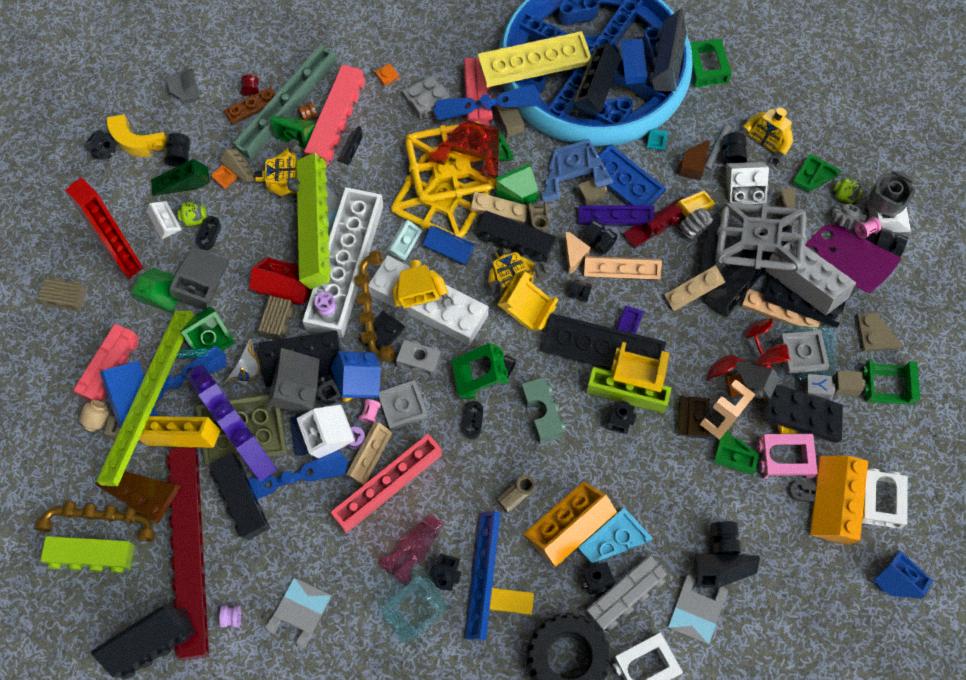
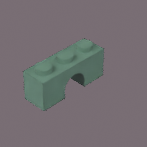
[521,377,566,444]

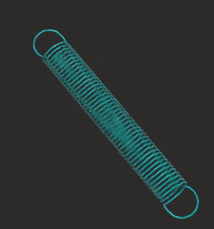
[175,349,210,359]

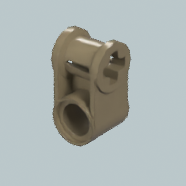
[528,202,549,233]

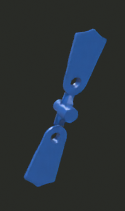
[433,85,540,121]
[156,346,227,402]
[248,450,348,499]

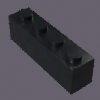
[574,43,621,116]
[477,210,556,263]
[210,453,271,540]

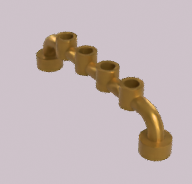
[354,249,394,362]
[34,502,156,542]

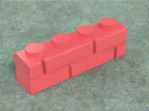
[464,58,492,127]
[73,324,139,402]

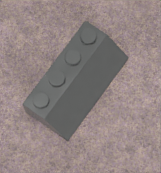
[650,9,687,91]

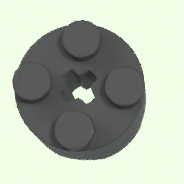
[869,171,915,217]

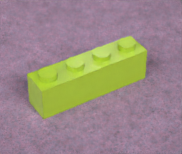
[586,367,672,414]
[40,536,135,574]

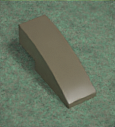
[491,91,525,137]

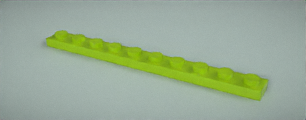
[96,311,195,486]

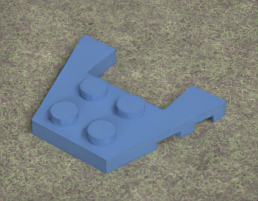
[542,139,613,201]

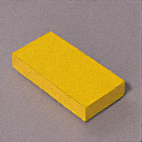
[676,191,716,217]
[490,588,534,616]

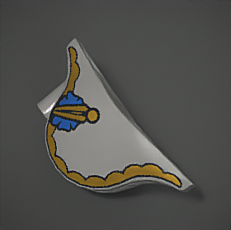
[224,338,262,387]

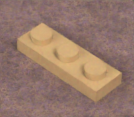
[470,192,528,224]
[664,265,726,311]
[346,422,392,485]

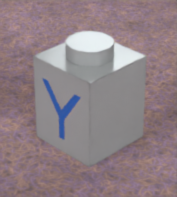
[803,374,835,400]

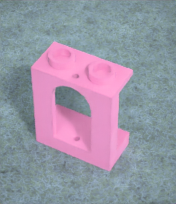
[757,434,818,479]

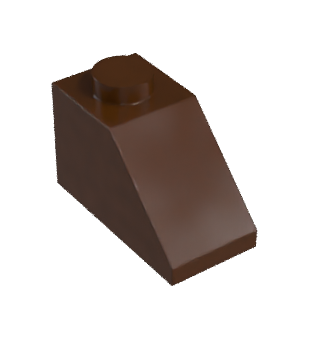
[677,140,710,180]

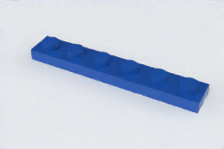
[465,511,500,641]

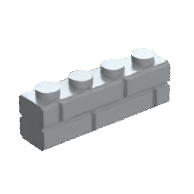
[585,555,667,632]

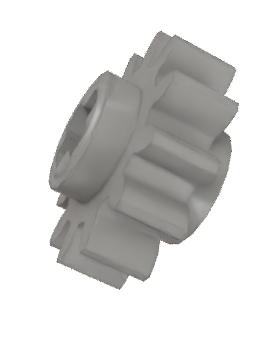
[831,203,867,229]

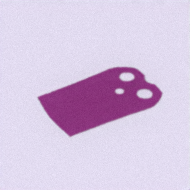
[805,225,902,294]

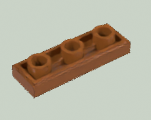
[224,87,276,125]

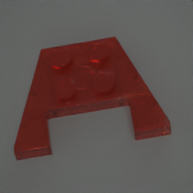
[428,120,499,179]

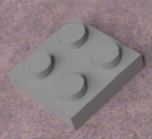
[780,330,829,373]
[379,380,428,431]

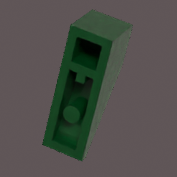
[151,159,210,196]

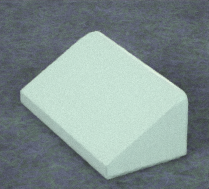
[386,220,423,260]

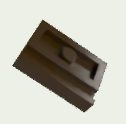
[678,395,710,439]

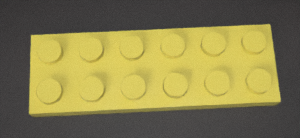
[478,31,591,87]

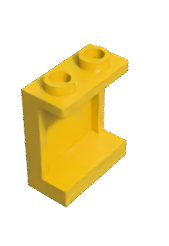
[497,271,558,332]
[611,342,670,392]

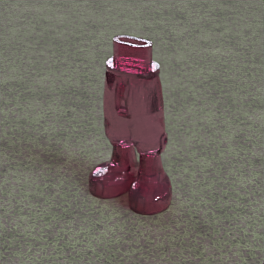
[378,514,443,587]

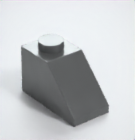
[736,361,780,399]

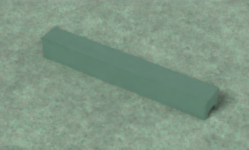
[233,44,337,161]

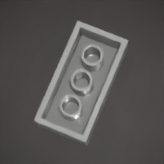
[765,242,856,316]

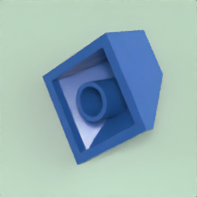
[874,550,933,598]

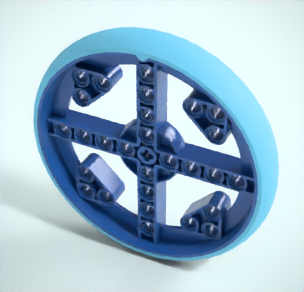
[499,0,692,147]

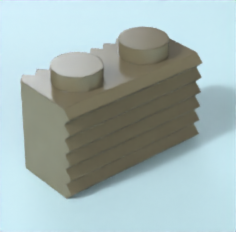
[38,277,87,312]
[257,295,295,340]

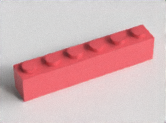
[304,64,365,165]
[330,434,442,534]

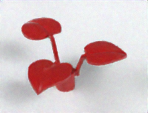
[707,317,790,381]

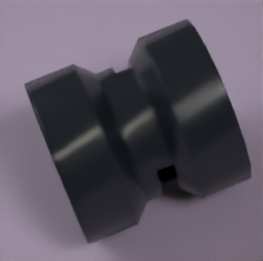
[569,279,592,302]

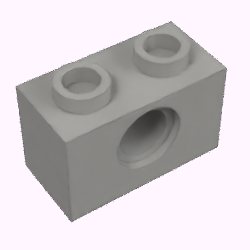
[396,340,442,378]

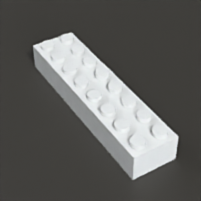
[303,187,383,339]

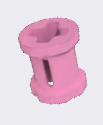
[855,217,882,239]
[358,399,381,425]

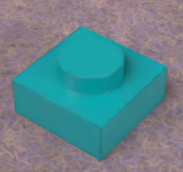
[647,129,668,151]

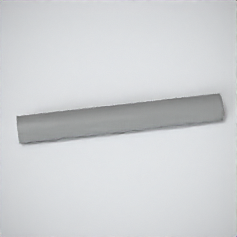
[704,124,731,170]

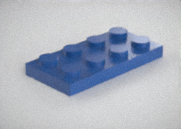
[589,144,666,205]

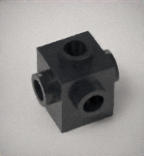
[83,130,118,159]
[315,374,341,406]
[606,401,637,435]
[429,553,461,591]
[580,561,615,595]

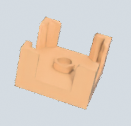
[700,380,756,440]

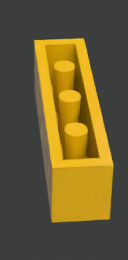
[139,416,220,448]

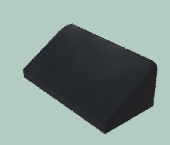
[337,126,363,165]

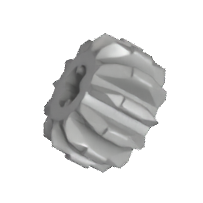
[680,208,713,239]

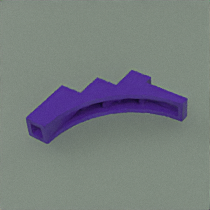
[185,364,277,482]

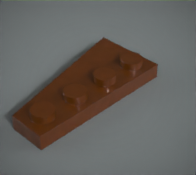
[95,471,181,523]

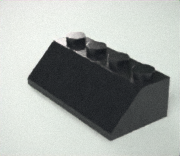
[258,331,341,387]
[91,605,196,679]

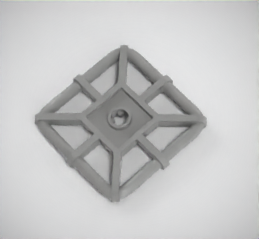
[716,202,807,271]

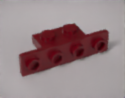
[624,197,685,248]

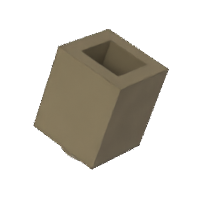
[577,178,607,205]
[833,370,865,397]

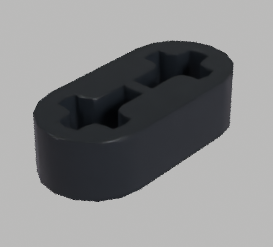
[196,216,221,250]
[463,401,483,440]

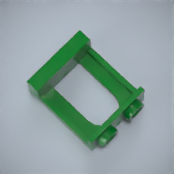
[690,39,732,88]
[452,343,509,399]
[861,359,920,405]

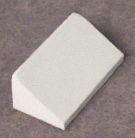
[147,201,182,240]

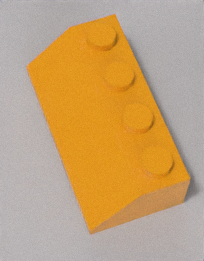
[810,456,868,545]
[523,481,616,567]

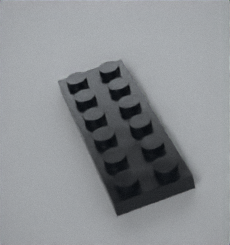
[542,313,666,369]

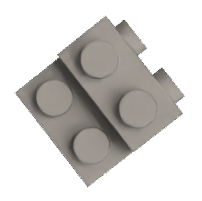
[402,76,451,120]

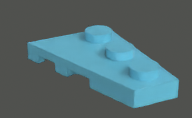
[578,508,653,564]

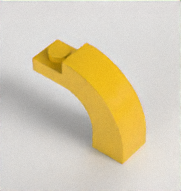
[107,114,166,157]

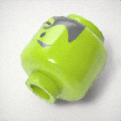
[833,178,863,204]
[178,201,207,227]

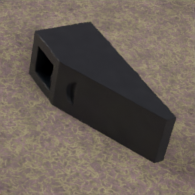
[694,554,760,588]

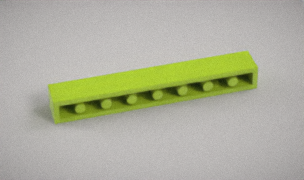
[296,152,331,290]

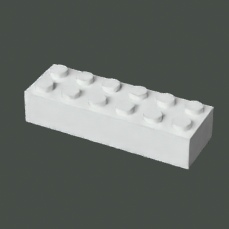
[369,256,488,346]

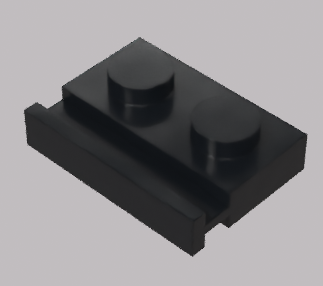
[358,310,405,350]

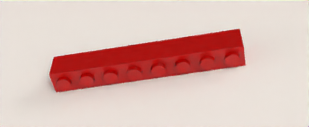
[65,177,143,280]

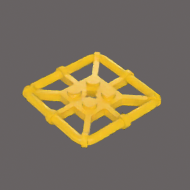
[405,121,496,202]
[391,153,492,238]

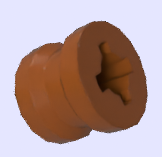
[297,101,318,120]

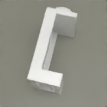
[862,469,908,529]
[612,633,683,680]

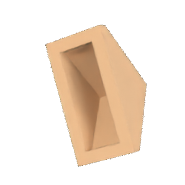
[565,232,590,274]

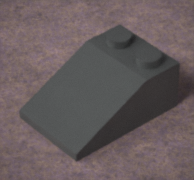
[267,348,319,414]

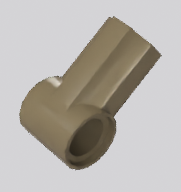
[497,475,535,514]

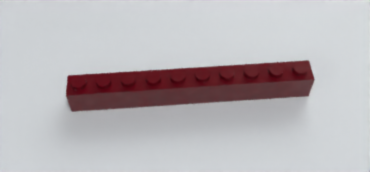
[167,447,209,661]

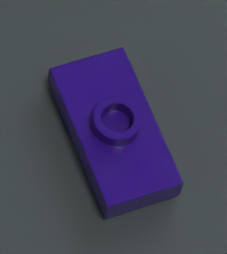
[617,305,644,334]

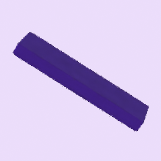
[578,205,654,225]

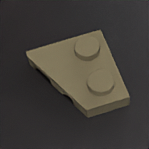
[856,313,902,352]

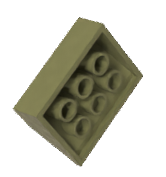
[196,392,287,465]

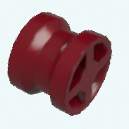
[241,74,259,96]

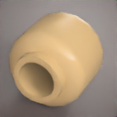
[79,400,110,432]

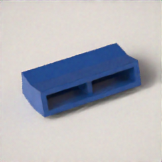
[621,39,647,85]
[422,226,475,265]

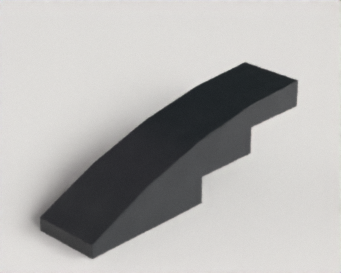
[699,213,721,274]

